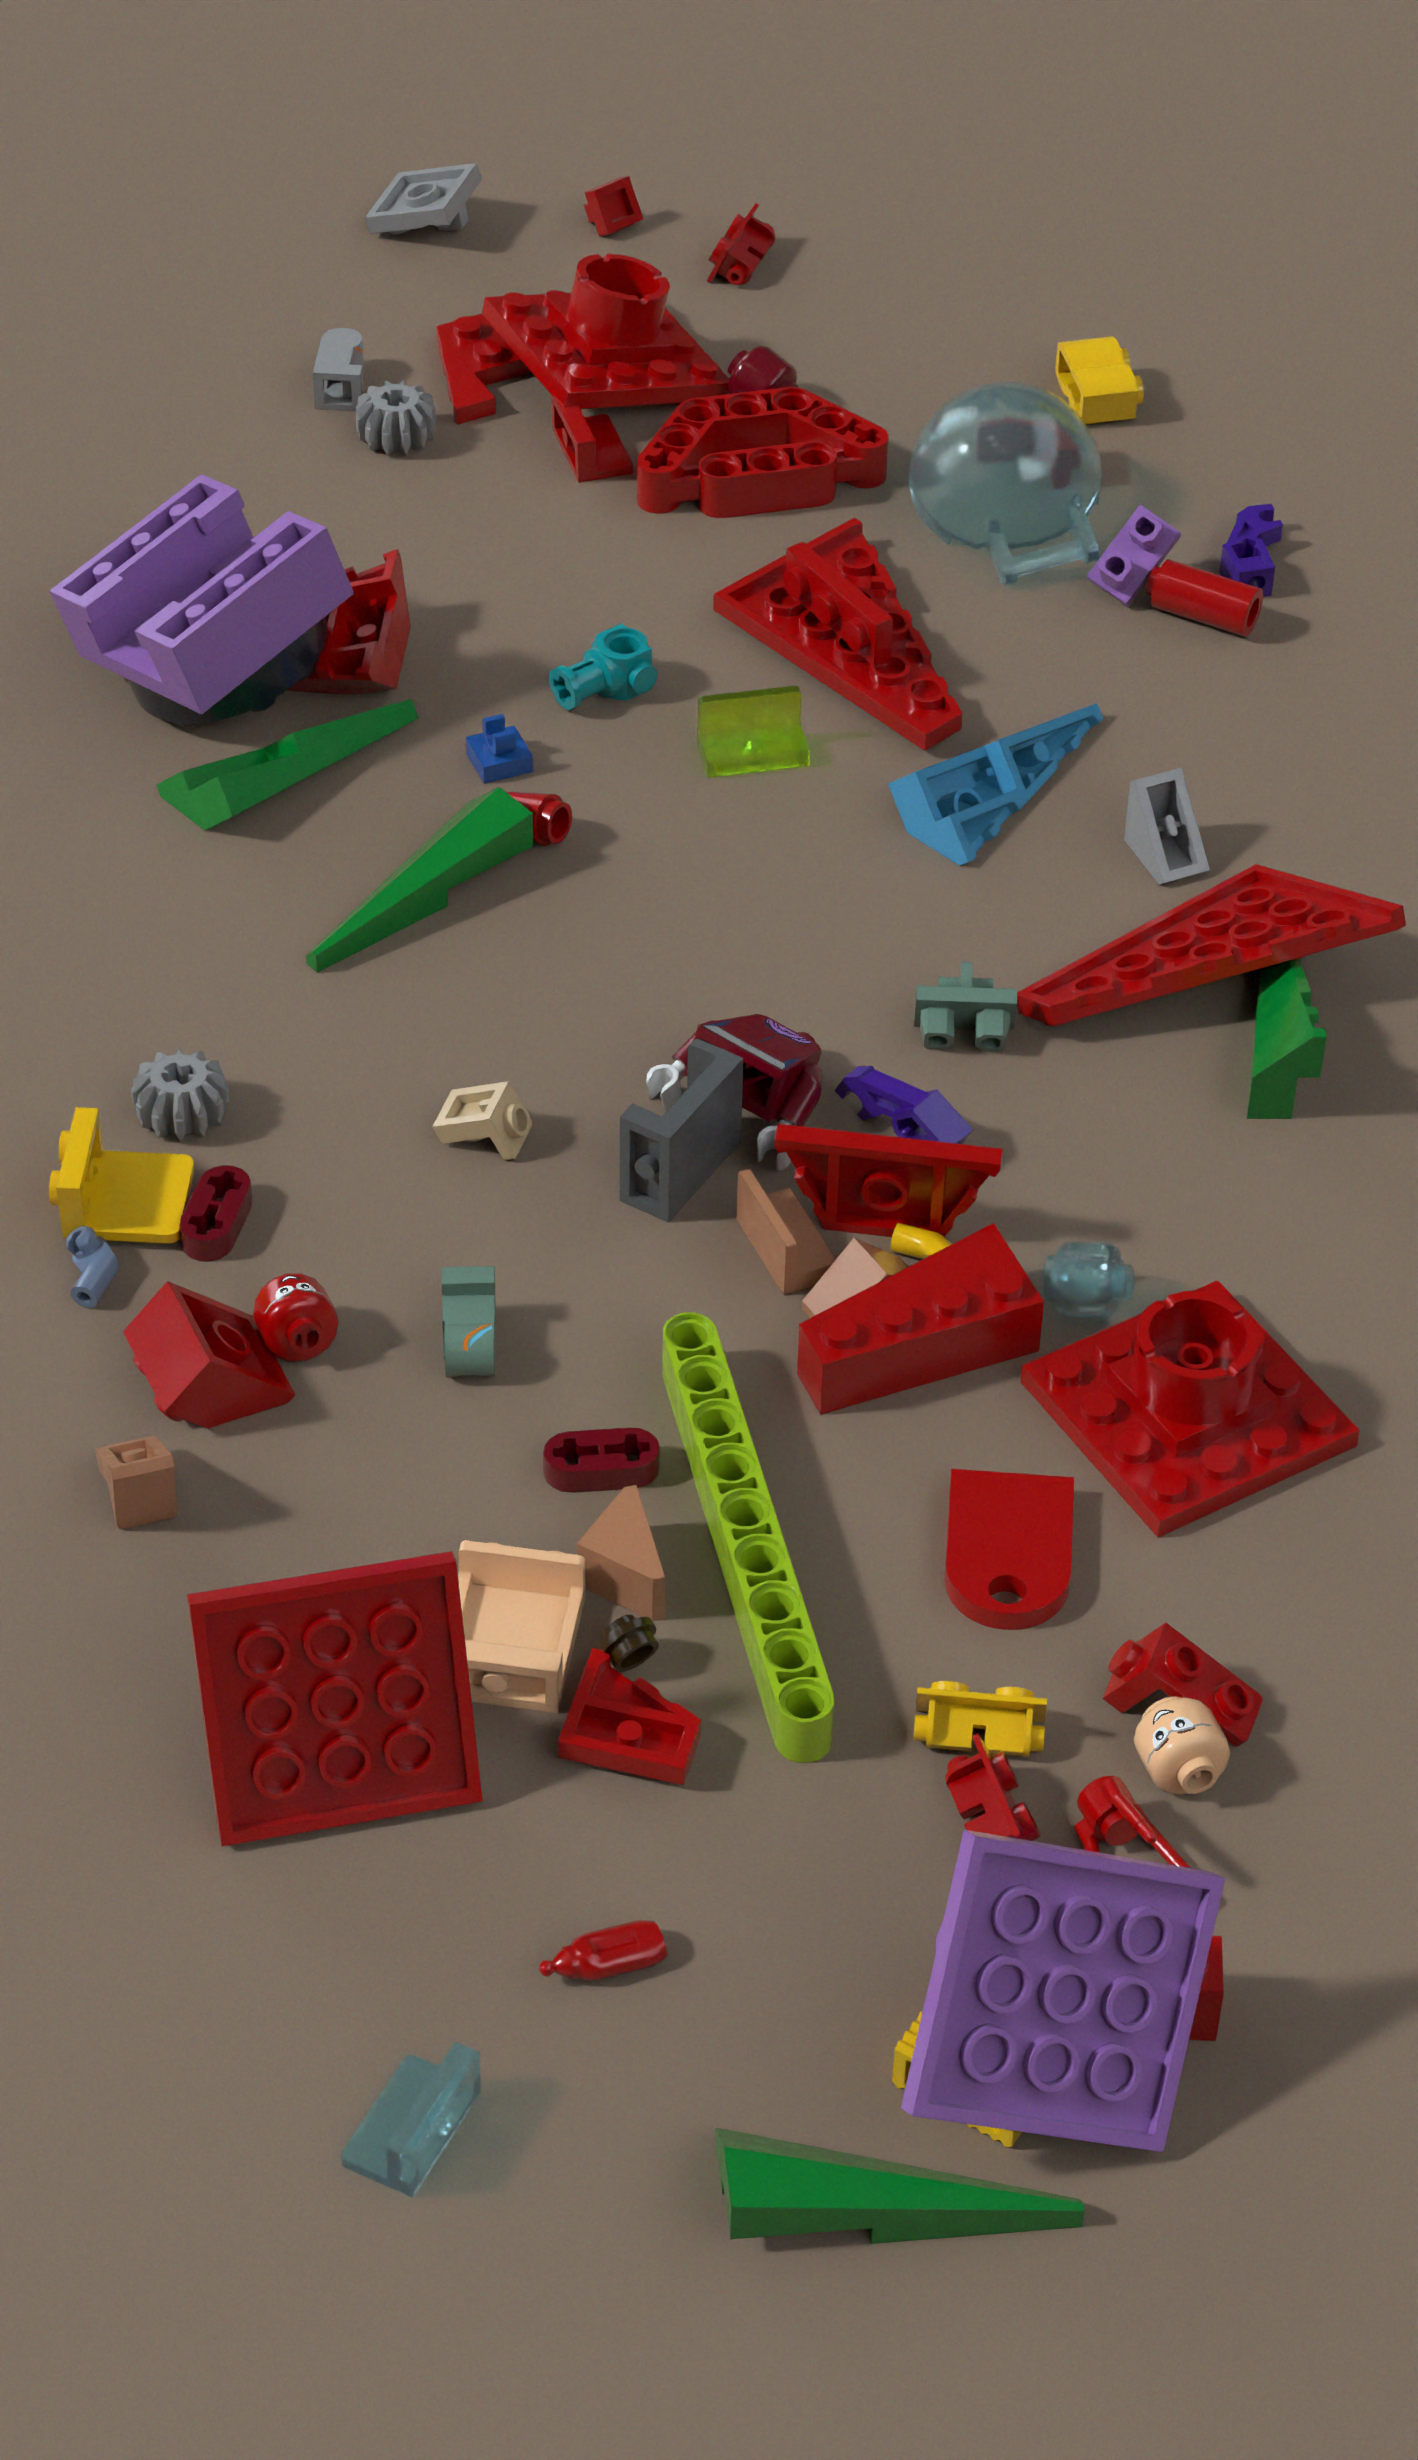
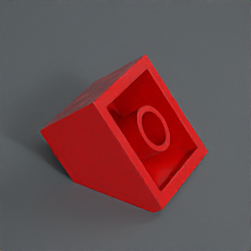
[123,1281,296,1429]

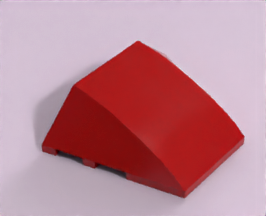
[288,549,411,694]

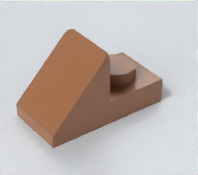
[95,1435,178,1529]

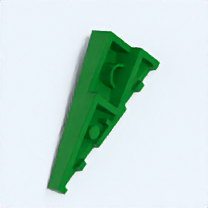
[156,698,419,831]
[306,787,533,973]
[1246,959,1326,1119]

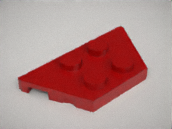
[774,1124,1003,1237]

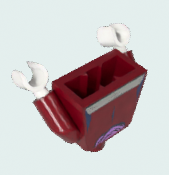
[646,1014,823,1171]

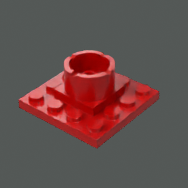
[482,254,730,409]
[1020,1280,1360,1538]

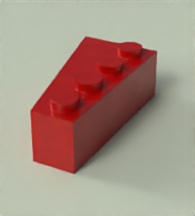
[797,1223,1044,1415]

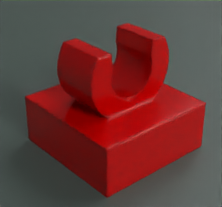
[583,176,643,236]

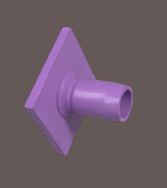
[901,1830,1225,2152]

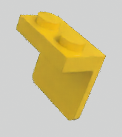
[49,1107,194,1244]

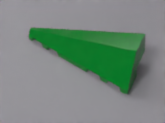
[715,2128,1085,2244]

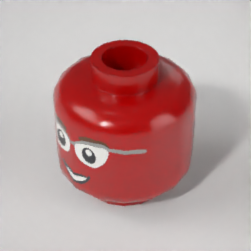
[253,1273,339,1362]

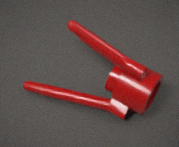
[1074,1775,1191,1868]

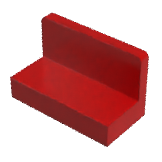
[551,395,633,483]

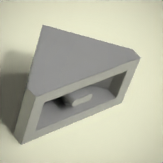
[1124,767,1210,885]

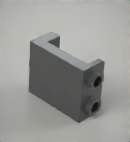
[620,1039,743,1223]

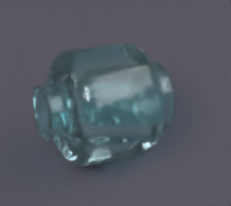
[1043,1241,1134,1320]

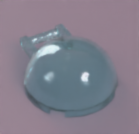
[908,381,1103,586]

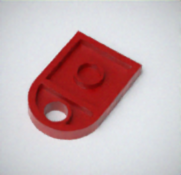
[945,1469,1074,1630]

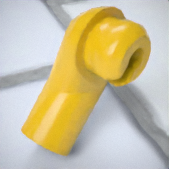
[890,1223,952,1259]

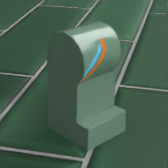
[441,1266,496,1377]

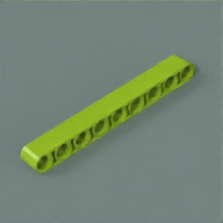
[662,1312,834,1763]

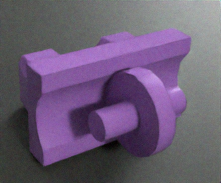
[1086,505,1181,608]

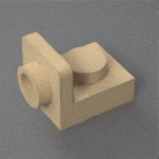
[432,1081,532,1160]

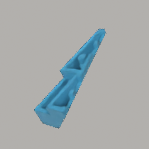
[888,703,1103,866]

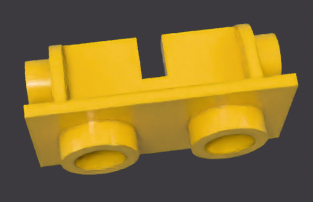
[913,1681,1048,1757]

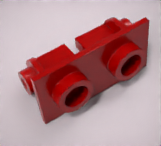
[707,203,775,285]
[945,1733,1041,1841]

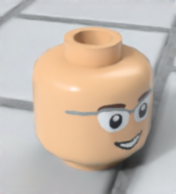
[1134,1696,1230,1795]

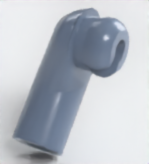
[66,1226,119,1308]

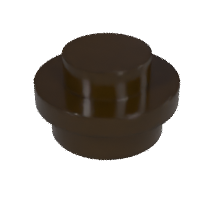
[597,1614,659,1672]

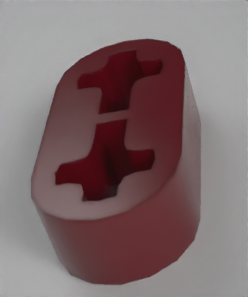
[179,1165,252,1262]
[543,1427,660,1493]

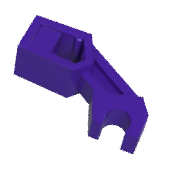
[1219,504,1283,597]
[834,1066,973,1144]

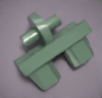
[914,961,1017,1051]

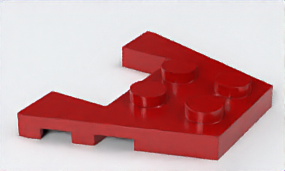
[436,313,531,425]

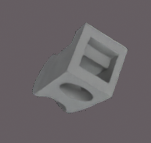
[313,328,364,411]

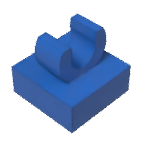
[466,714,533,784]

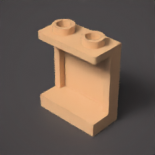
[458,1540,586,1713]

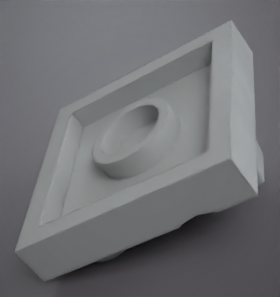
[365,163,482,235]

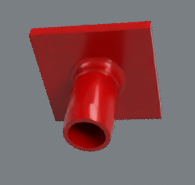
[187,1551,483,1847]

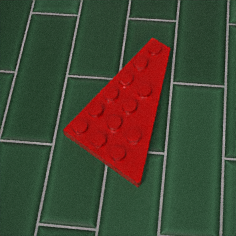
[713,517,963,751]
[1017,864,1406,1026]

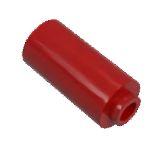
[1146,559,1263,637]

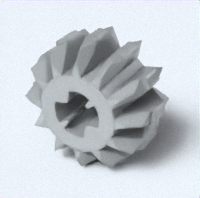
[356,380,436,455]
[131,1047,229,1142]

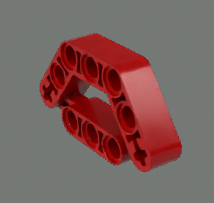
[637,387,889,518]

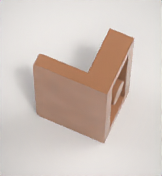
[736,1169,836,1296]

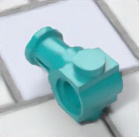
[549,623,658,711]

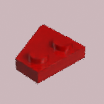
[558,1648,701,1785]

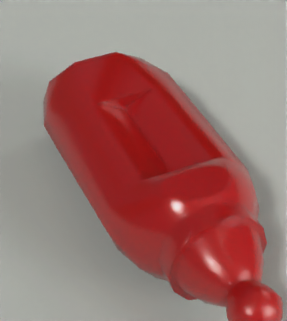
[539,1920,667,1981]

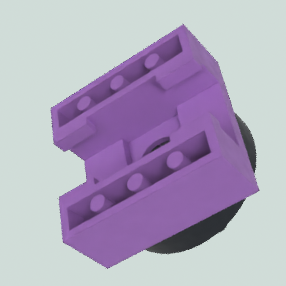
[49,474,354,727]

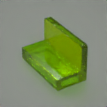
[697,686,810,778]

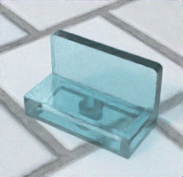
[341,2042,481,2198]

